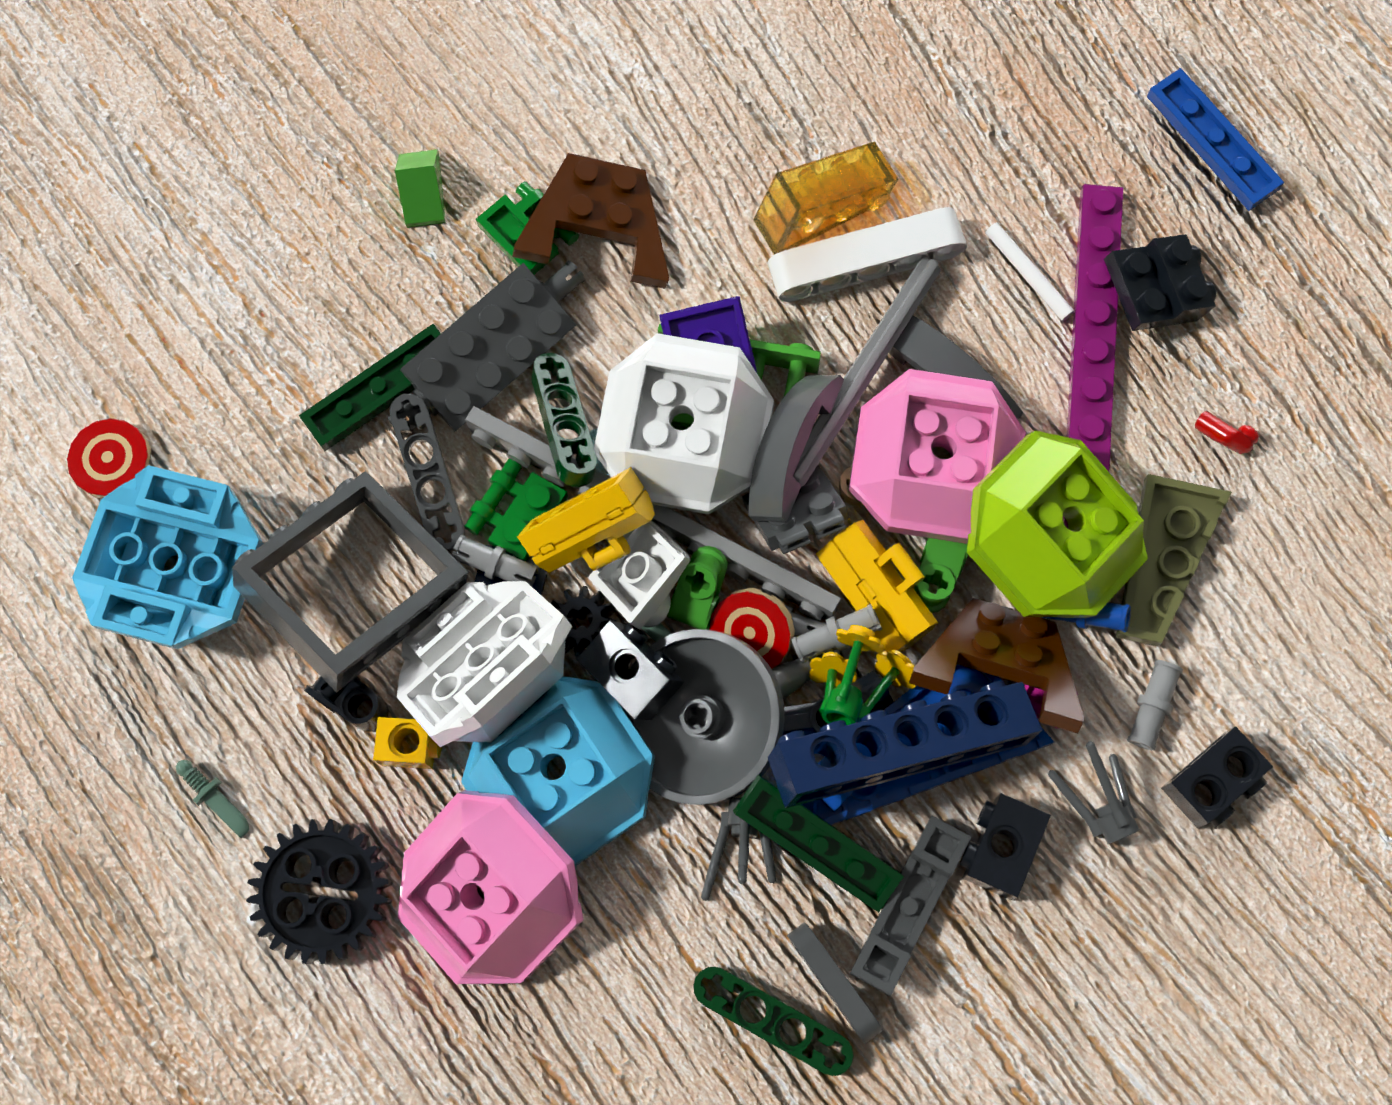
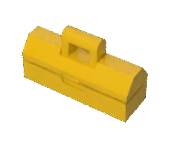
[517,467,655,573]
[816,520,938,653]

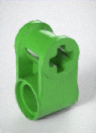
[914,538,968,613]
[667,546,728,630]

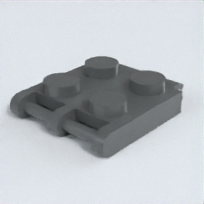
[742,465,850,554]

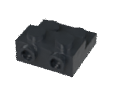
[1104,234,1216,331]

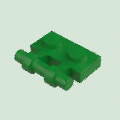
[475,181,579,275]
[464,459,568,561]

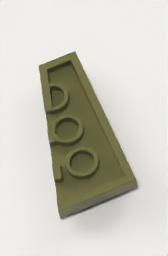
[1116,474,1232,647]

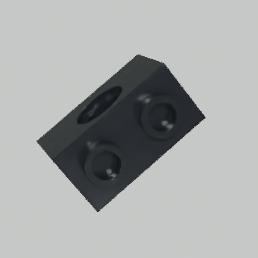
[576,621,684,720]
[960,793,1051,900]

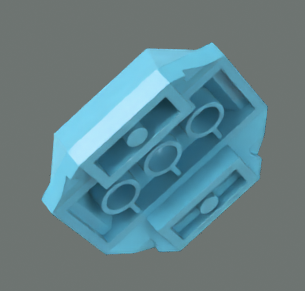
[72,465,264,649]
[461,676,655,866]

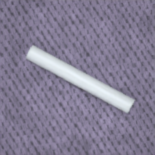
[985,222,1075,322]

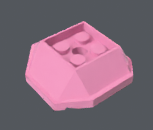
[849,369,1026,544]
[398,790,583,984]

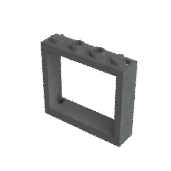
[232,471,468,692]

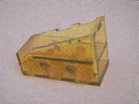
[753,141,899,255]

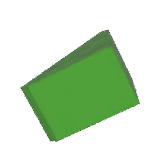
[394,149,446,228]

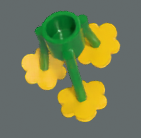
[809,625,916,725]

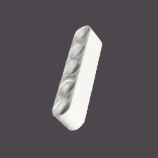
[767,207,967,302]

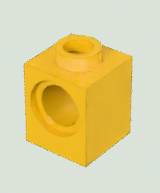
[373,717,442,769]

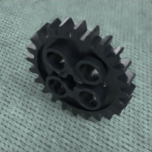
[246,819,393,965]

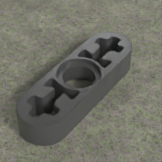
[787,922,883,1044]

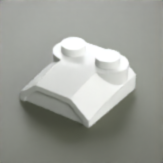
[588,520,690,630]

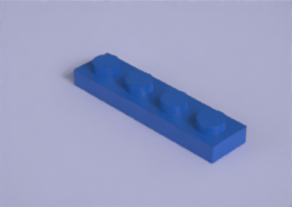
[1147,68,1284,211]

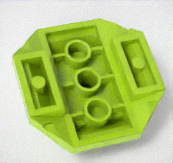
[967,430,1148,618]

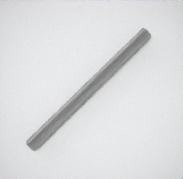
[793,257,941,488]

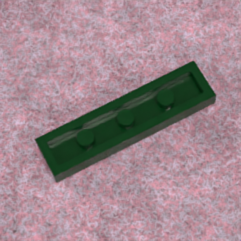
[299,324,441,451]
[733,775,904,913]

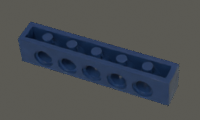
[767,681,1042,808]

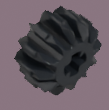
[551,586,617,659]

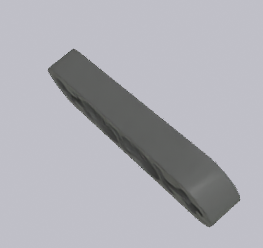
[390,394,465,551]

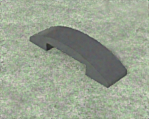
[889,316,1023,419]
[748,375,844,522]
[850,816,971,996]

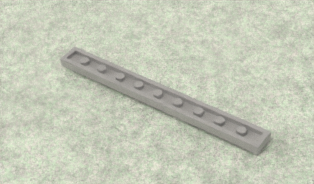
[465,406,841,621]

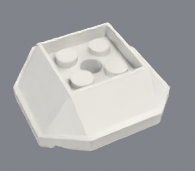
[594,333,774,514]
[397,581,572,747]

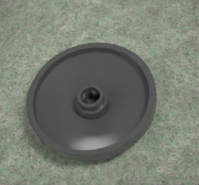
[623,629,785,805]

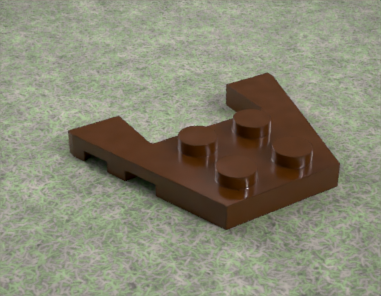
[512,153,669,289]
[909,598,1084,734]

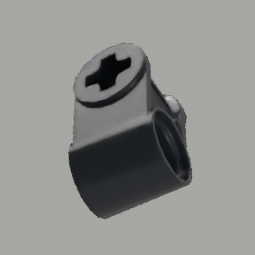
[304,676,389,732]

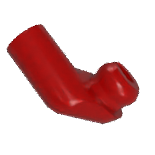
[1195,411,1259,454]

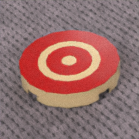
[67,418,152,499]
[709,588,795,669]

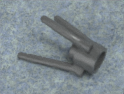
[1048,741,1140,844]
[701,798,776,901]

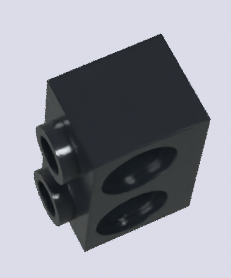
[1161,726,1273,828]

